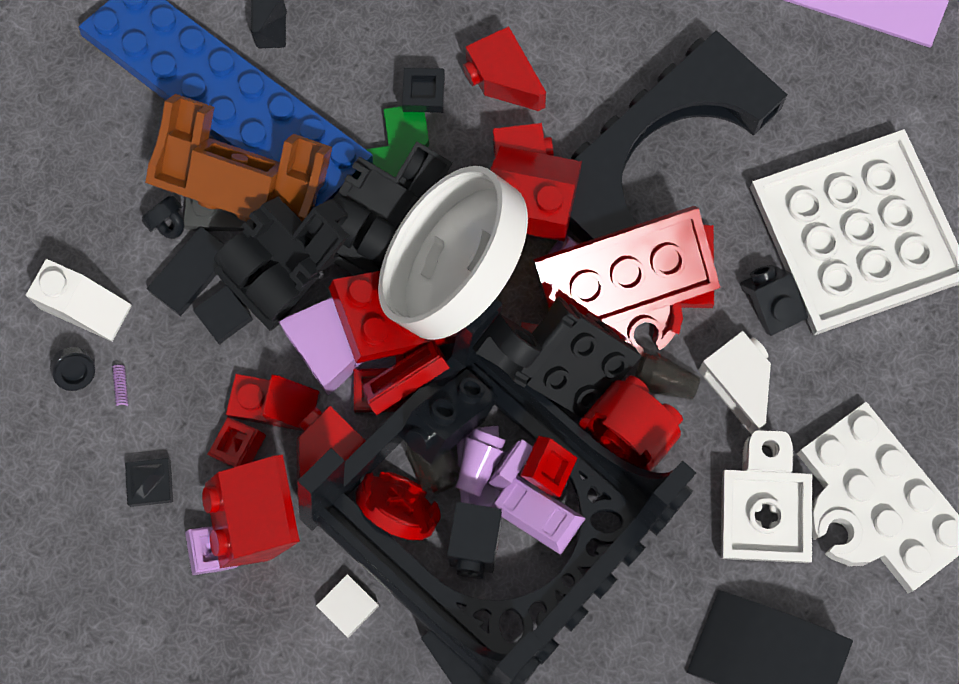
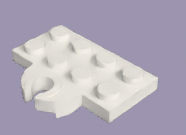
[797,402,959,593]

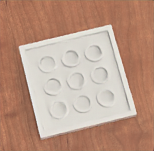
[750,129,959,335]

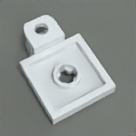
[721,430,812,563]

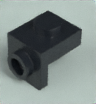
[740,265,808,336]

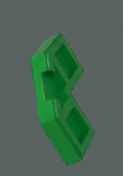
[358,106,429,179]

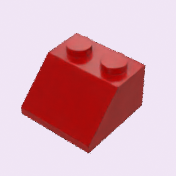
[490,145,582,242]
[202,455,300,568]

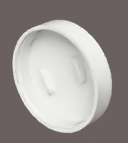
[378,166,528,340]

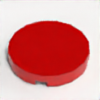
[355,472,441,540]

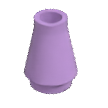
[456,428,506,496]

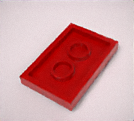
[329,271,457,363]

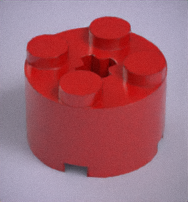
[579,375,683,471]

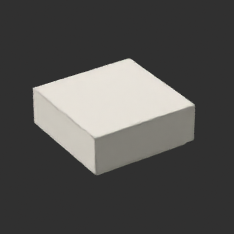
[316,574,379,638]

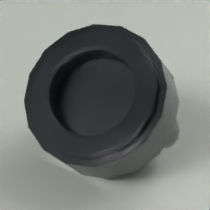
[141,195,184,239]
[50,347,96,391]

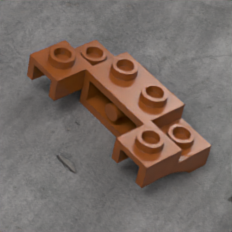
[145,94,332,222]

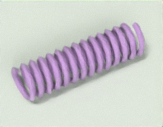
[112,365,128,406]

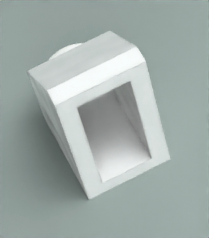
[26,259,132,342]
[698,331,771,435]

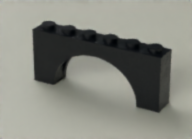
[568,30,788,243]

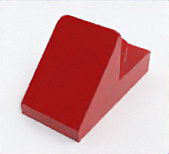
[226,374,320,431]

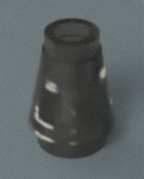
[635,352,700,400]

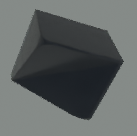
[251,0,287,49]

